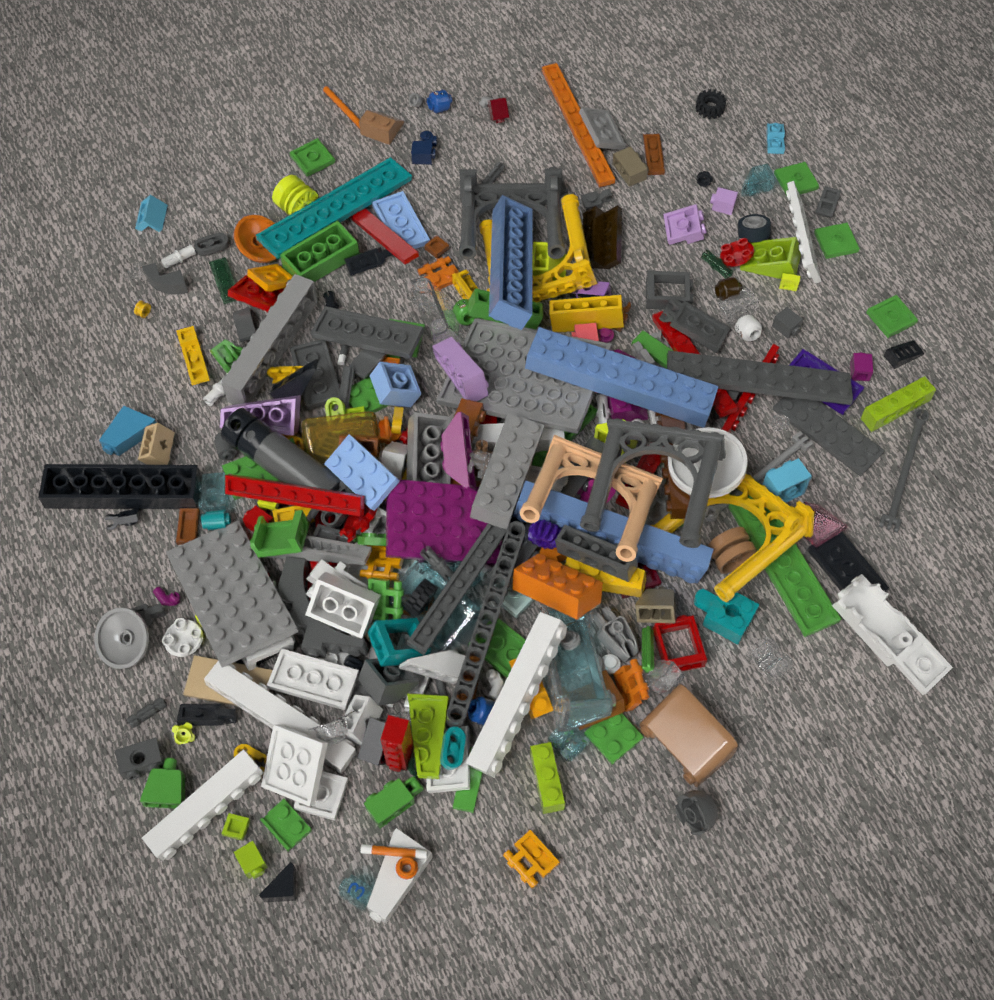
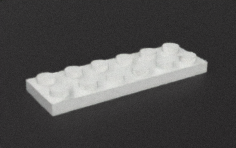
[786,181,822,283]

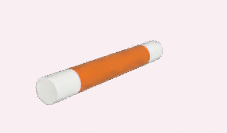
[361,844,427,859]

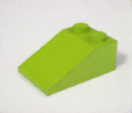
[740,237,801,279]

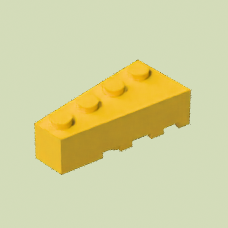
[565,557,646,597]

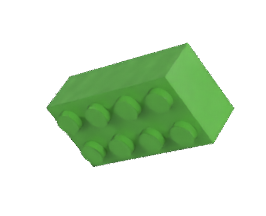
[280,221,359,282]

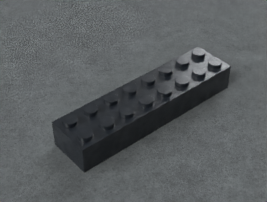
[38,464,202,509]

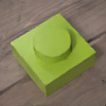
[221,813,250,841]

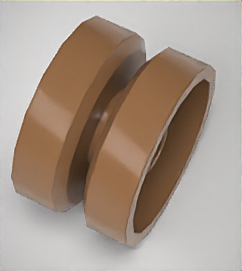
[708,527,758,574]

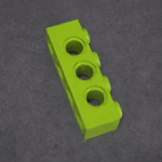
[860,376,936,432]

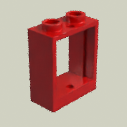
[653,615,707,675]

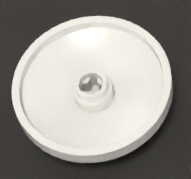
[668,428,747,498]

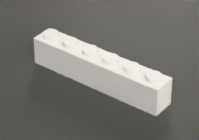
[142,749,264,861]

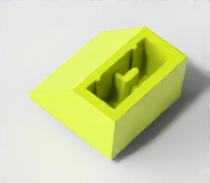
[532,242,567,281]

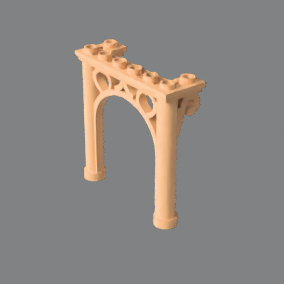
[520,435,663,562]

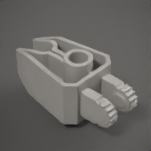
[592,606,638,662]

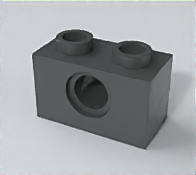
[114,737,164,780]

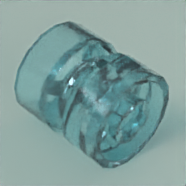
[548,721,587,762]

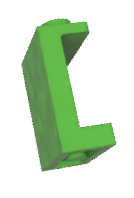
[250,510,309,558]

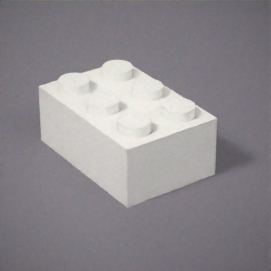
[306,572,381,639]

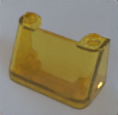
[301,411,381,467]

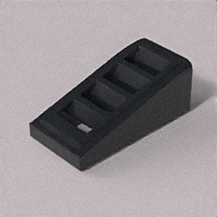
[884,340,924,369]

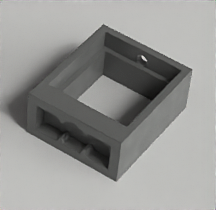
[646,270,693,310]

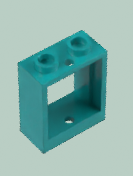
[367,618,432,667]

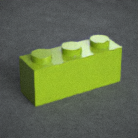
[530,742,565,814]

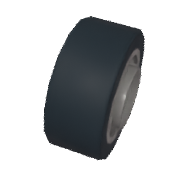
[738,214,771,242]

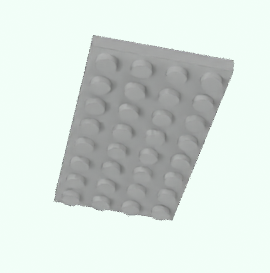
[166,520,298,667]

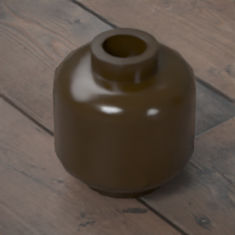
[715,277,743,302]

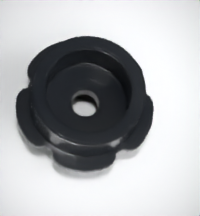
[697,171,713,187]

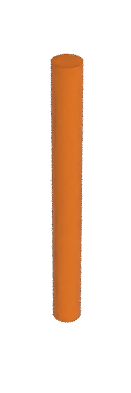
[323,86,360,129]

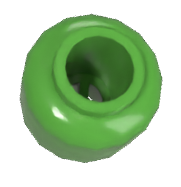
[453,299,476,326]

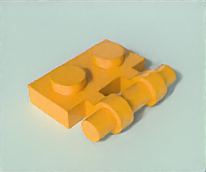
[360,545,404,582]
[503,829,560,889]

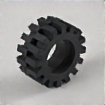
[696,89,726,119]
[404,578,438,617]

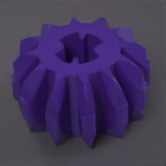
[528,519,561,549]

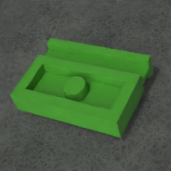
[260,799,312,852]

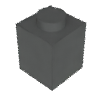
[772,307,803,339]

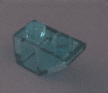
[741,163,776,197]

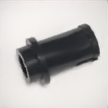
[323,291,339,309]

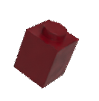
[487,97,509,123]

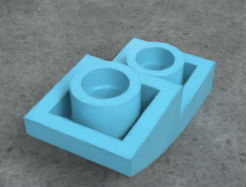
[767,123,785,154]

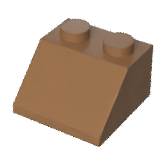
[359,110,404,145]

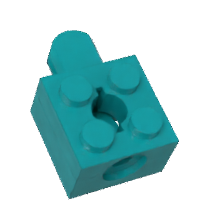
[694,589,760,645]

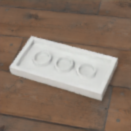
[267,648,359,711]

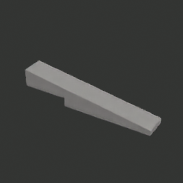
[267,535,372,565]

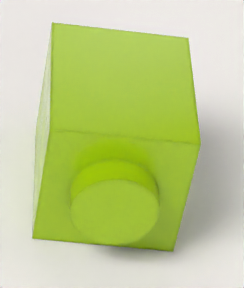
[233,841,268,879]

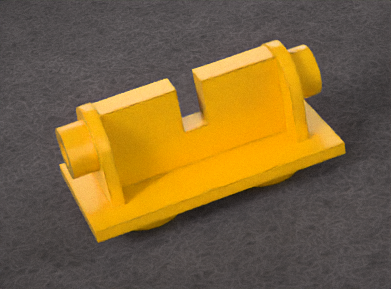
[267,366,303,384]

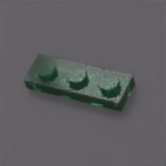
[209,257,237,305]

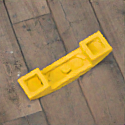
[176,326,210,386]

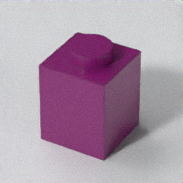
[850,352,873,381]

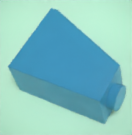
[99,406,157,456]

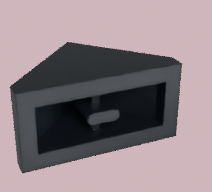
[259,862,296,903]

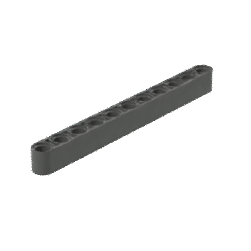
[446,521,525,728]

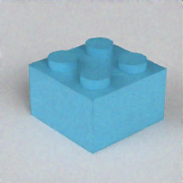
[762,458,812,503]

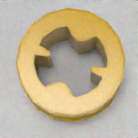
[134,300,151,318]

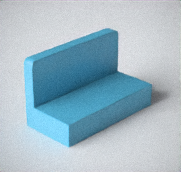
[135,195,167,232]

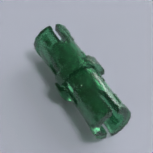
[701,250,734,279]

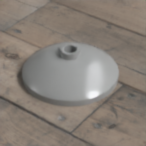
[94,608,149,669]

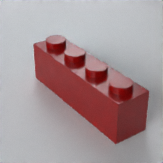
[380,715,414,772]

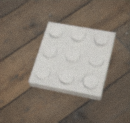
[261,724,328,806]

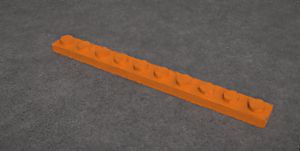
[542,63,615,188]

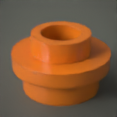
[396,856,418,879]

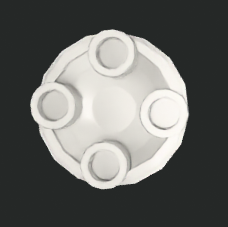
[162,618,203,657]

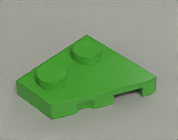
[210,339,243,373]

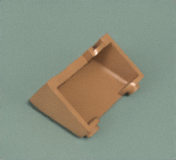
[639,684,738,787]

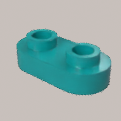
[440,727,466,770]

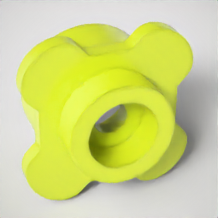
[172,722,195,744]

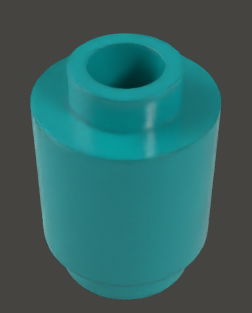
[201,510,231,531]

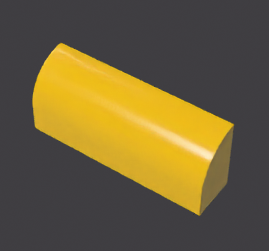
[549,295,624,332]

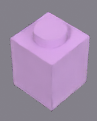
[710,187,738,215]

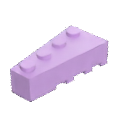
[432,336,489,402]
[220,395,301,436]

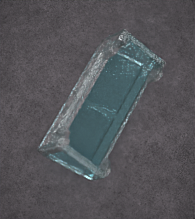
[539,606,616,732]

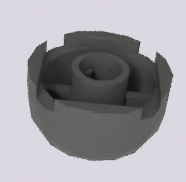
[675,790,718,836]

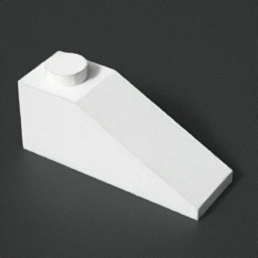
[399,650,465,684]

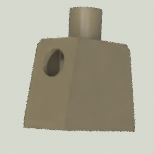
[635,586,676,623]

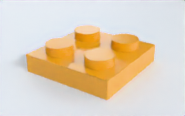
[247,264,293,292]

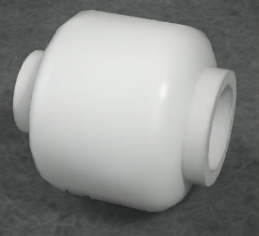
[735,315,762,342]

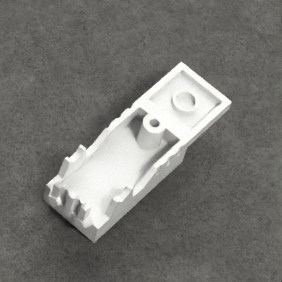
[832,574,953,695]

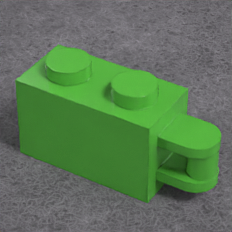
[364,776,424,829]

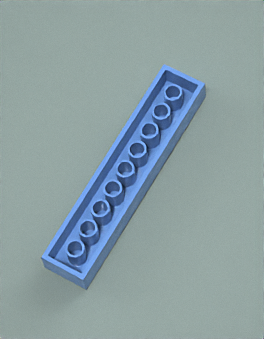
[489,195,532,330]
[525,327,718,428]
[513,480,713,583]

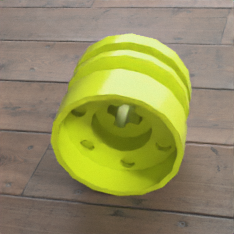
[272,175,318,215]

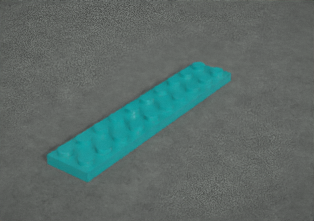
[256,157,412,259]

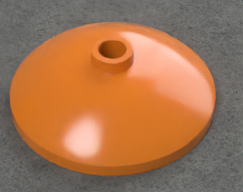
[234,215,277,263]

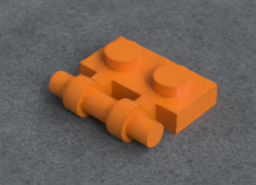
[417,256,459,293]
[613,659,650,712]

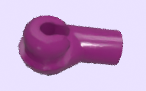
[153,586,181,606]

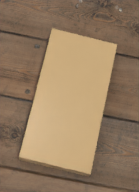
[183,655,273,706]

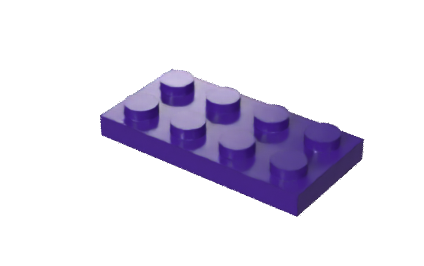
[789,349,865,415]

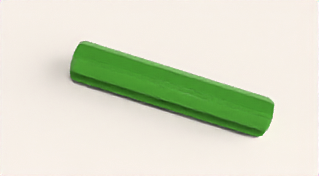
[642,626,654,673]

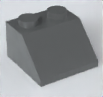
[358,658,420,706]

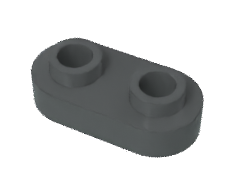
[194,233,229,256]

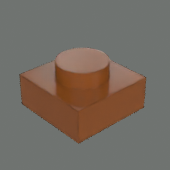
[424,235,449,259]

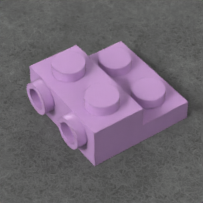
[663,204,707,245]

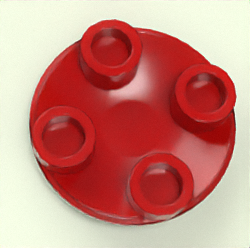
[720,238,754,267]

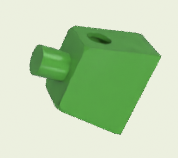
[140,758,185,809]

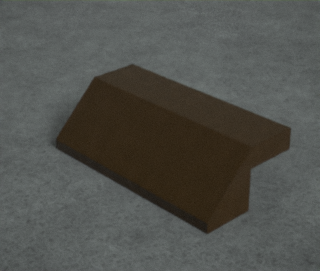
[582,205,622,269]

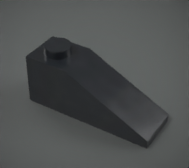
[270,359,319,399]

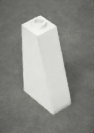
[367,828,433,924]

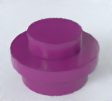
[597,328,614,343]

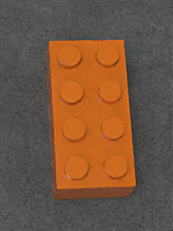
[513,553,603,620]

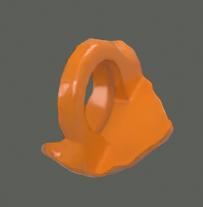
[379,416,402,444]

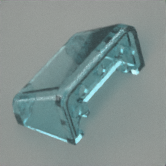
[389,560,481,650]

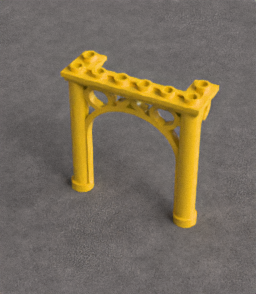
[479,194,597,302]
[650,474,814,602]

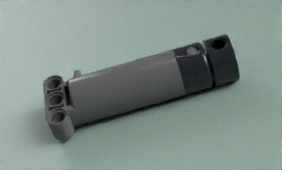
[221,407,355,529]

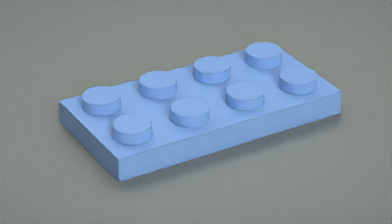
[372,191,430,249]
[324,434,400,511]

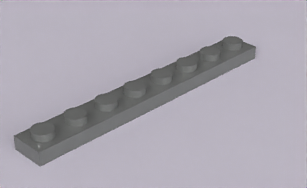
[407,524,507,655]

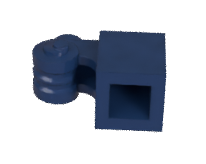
[411,131,437,165]

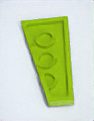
[407,694,449,780]

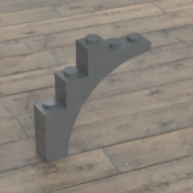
[277,557,368,659]

